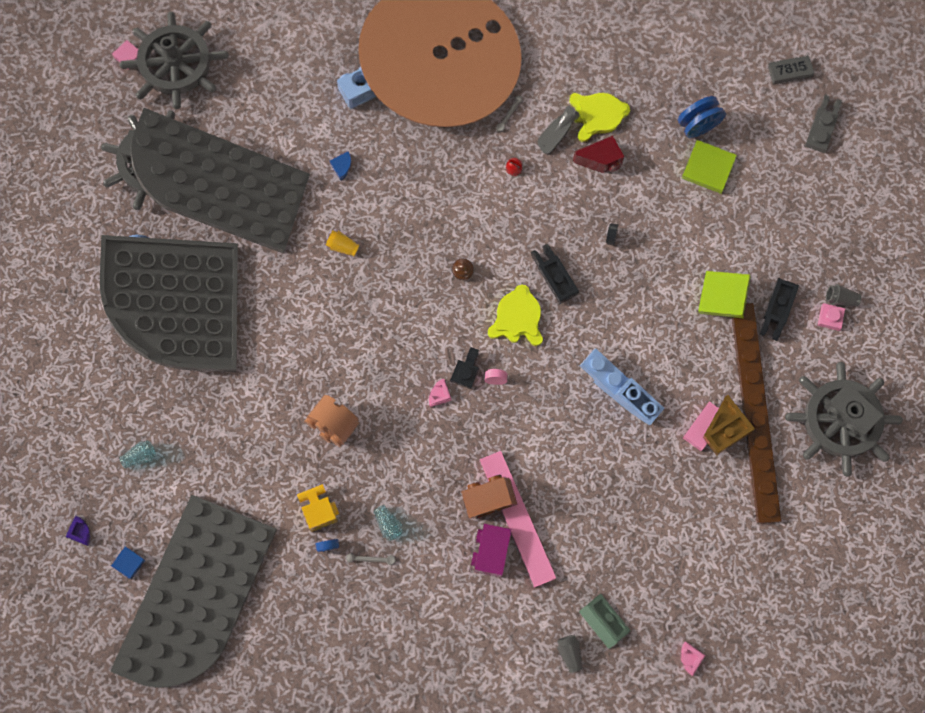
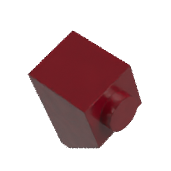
[573,136,624,173]

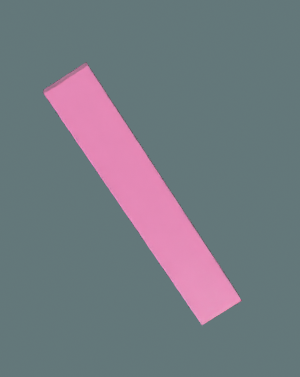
[480,451,556,588]

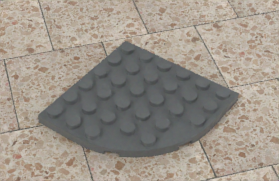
[100,235,238,372]

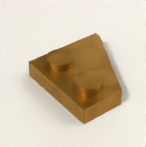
[703,395,755,456]

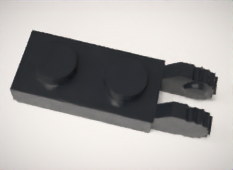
[531,244,579,304]
[759,278,799,341]

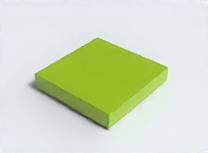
[681,140,737,194]
[698,271,751,318]

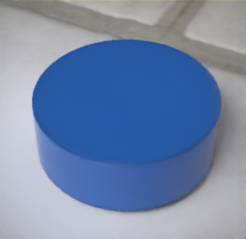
[315,539,340,552]

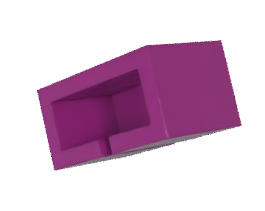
[471,524,511,578]

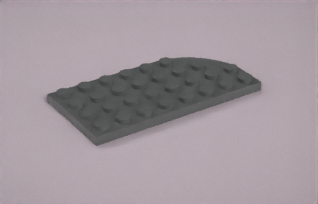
[130,108,310,253]
[110,495,277,688]

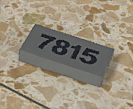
[767,55,815,84]

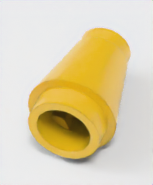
[325,230,360,256]

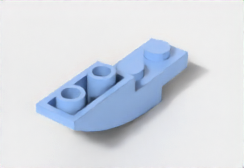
[580,349,664,425]

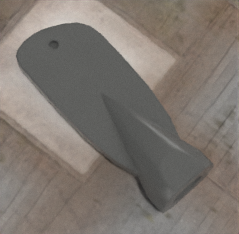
[538,105,580,155]

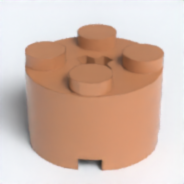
[304,395,360,447]

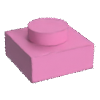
[818,303,845,331]

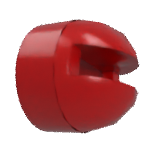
[506,157,523,176]

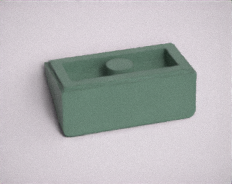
[579,594,631,649]

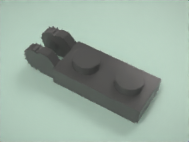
[805,95,842,154]

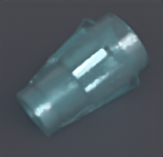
[119,440,156,469]
[373,505,403,541]

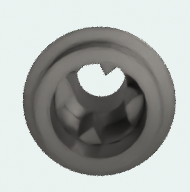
[826,284,861,307]
[557,635,583,673]

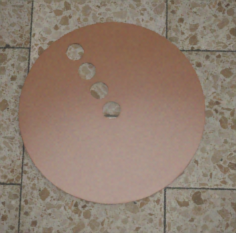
[358,0,521,127]

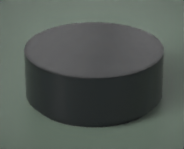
[606,223,619,246]

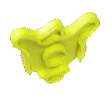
[569,93,630,143]
[487,285,543,346]

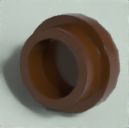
[452,258,474,280]

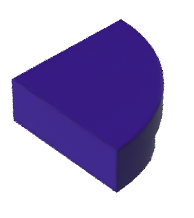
[65,515,90,546]

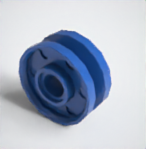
[677,96,726,138]

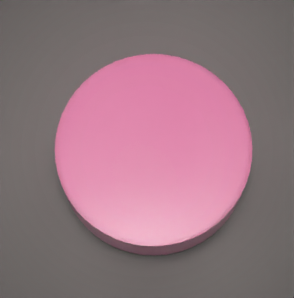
[485,369,508,385]

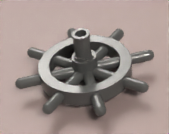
[119,11,229,109]

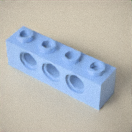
[337,67,377,109]

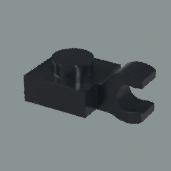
[450,347,479,389]

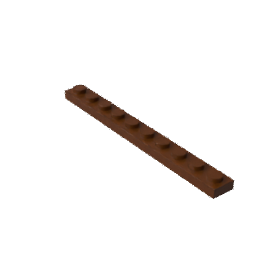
[732,303,782,524]

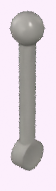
[496,96,523,132]
[346,553,395,565]

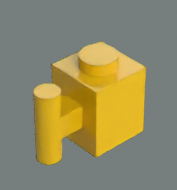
[297,484,339,532]

